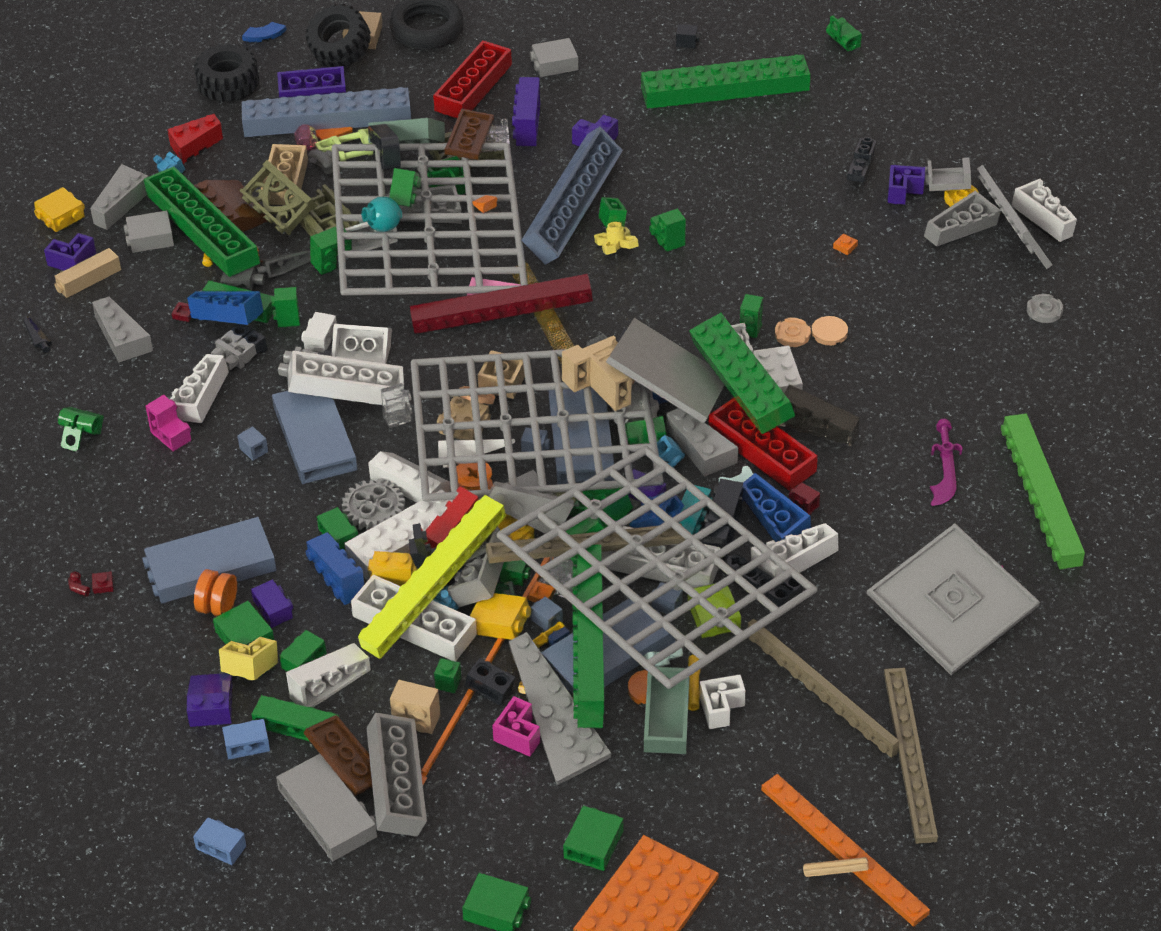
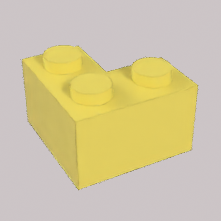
[219,637,278,680]

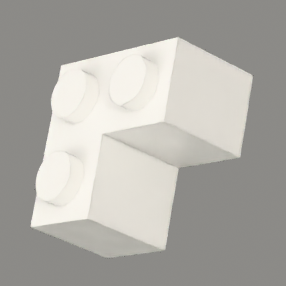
[699,675,745,729]

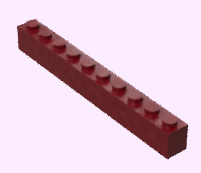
[410,274,593,334]

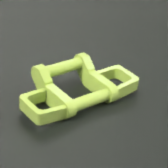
[315,129,373,161]

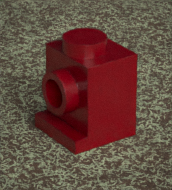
[789,482,820,515]

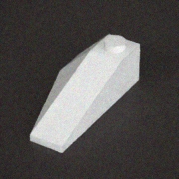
[438,439,515,467]

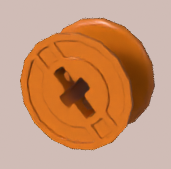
[456,462,493,491]

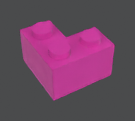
[146,395,191,452]
[492,696,540,757]

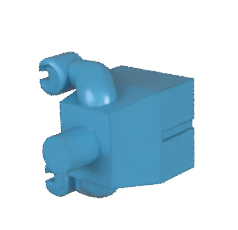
[153,152,186,173]
[657,435,685,468]

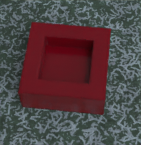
[172,302,191,322]
[92,571,114,594]

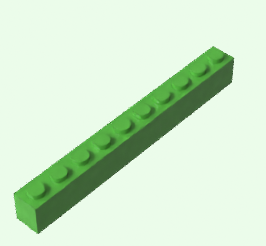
[1001,413,1085,569]

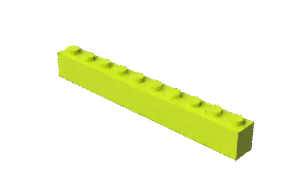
[358,495,506,659]

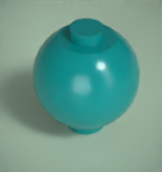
[362,196,402,232]

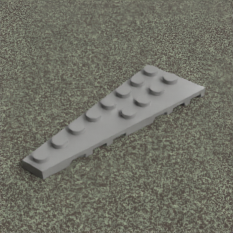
[977,165,1052,269]
[509,632,611,785]

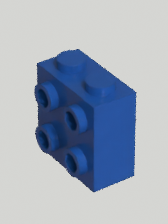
[629,493,684,528]

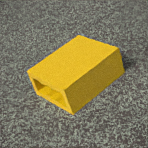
[470,593,531,640]

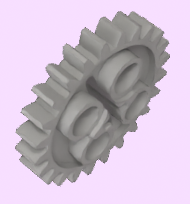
[342,479,405,530]

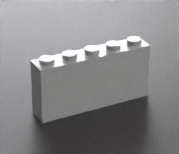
[276,754,377,862]

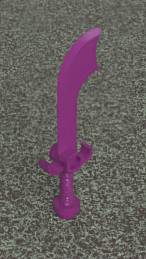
[930,419,962,506]

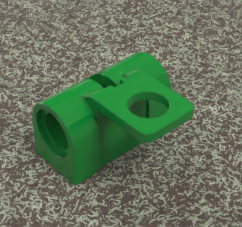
[826,15,862,51]
[58,407,104,451]
[625,416,666,445]

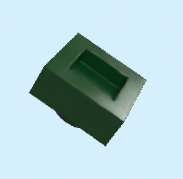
[494,581,515,596]

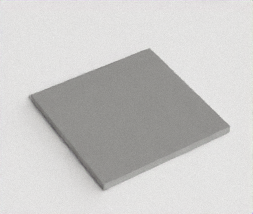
[606,318,724,423]
[867,523,1040,675]

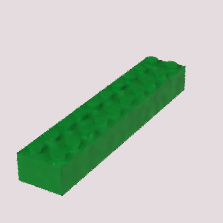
[641,55,810,109]
[144,166,260,277]
[572,544,604,728]

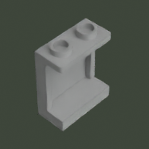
[925,158,971,191]

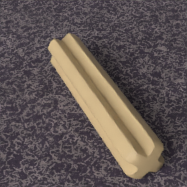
[803,857,869,877]

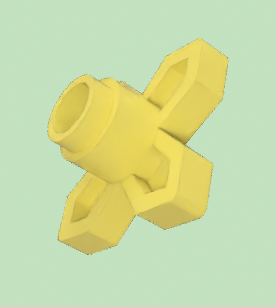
[594,222,639,255]

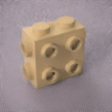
[437,396,491,440]

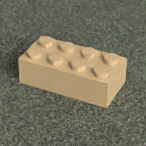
[261,144,308,205]

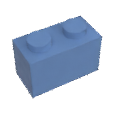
[222,719,270,760]
[193,818,246,865]

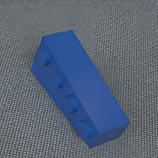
[187,291,264,325]
[742,473,811,542]
[305,532,364,605]

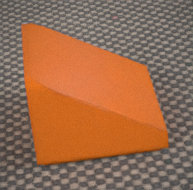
[472,195,497,213]

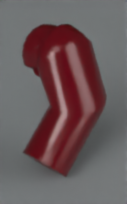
[68,571,90,597]

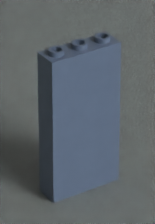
[548,388,615,485]
[272,391,357,484]
[142,517,276,603]
[541,594,675,696]

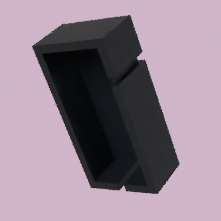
[701,478,743,563]

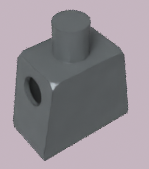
[220,266,265,291]

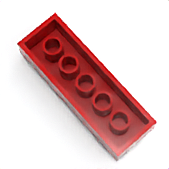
[433,40,512,118]
[709,398,818,491]

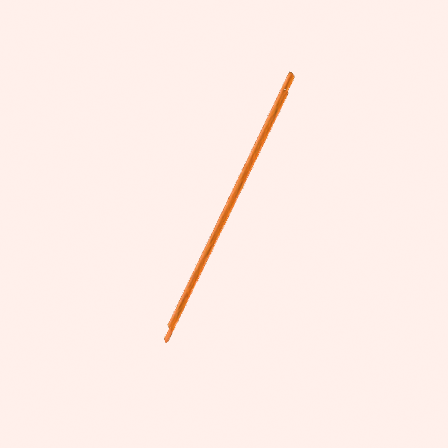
[421,557,551,785]

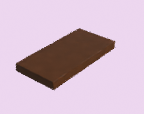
[444,109,494,160]
[304,715,373,796]

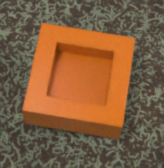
[833,234,858,255]
[529,581,555,602]

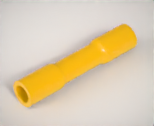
[688,655,700,711]

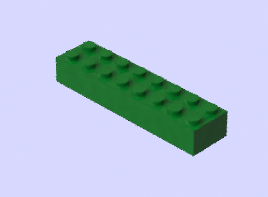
[689,313,795,434]

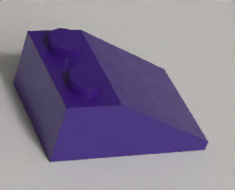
[187,673,232,727]

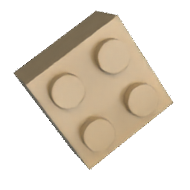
[478,350,525,399]
[390,680,440,734]

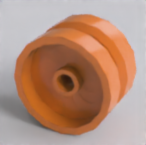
[194,569,237,616]

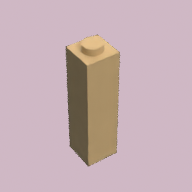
[55,248,121,298]

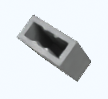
[530,38,578,77]
[123,210,174,253]

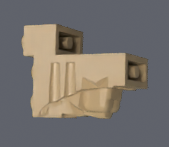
[562,335,635,411]

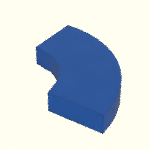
[242,22,286,42]

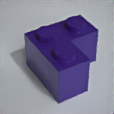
[572,115,618,146]
[888,165,925,204]
[44,233,96,271]

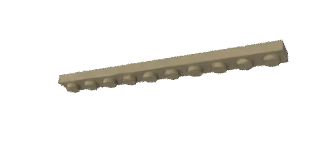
[486,523,686,564]
[748,619,899,758]
[884,668,938,844]

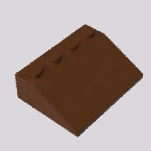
[194,180,267,232]

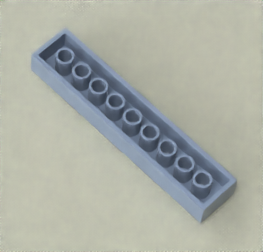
[242,87,411,137]
[521,127,623,265]

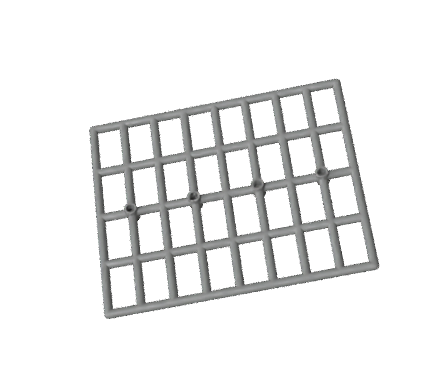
[332,143,528,296]
[411,348,664,501]
[497,446,817,689]

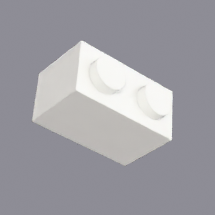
[302,312,337,353]

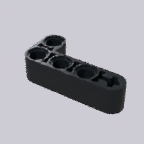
[368,124,401,170]
[726,554,803,607]

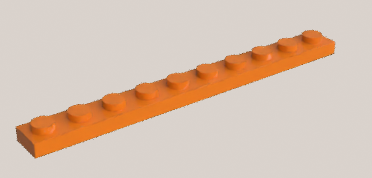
[761,774,930,927]

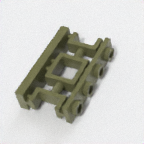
[289,184,360,236]

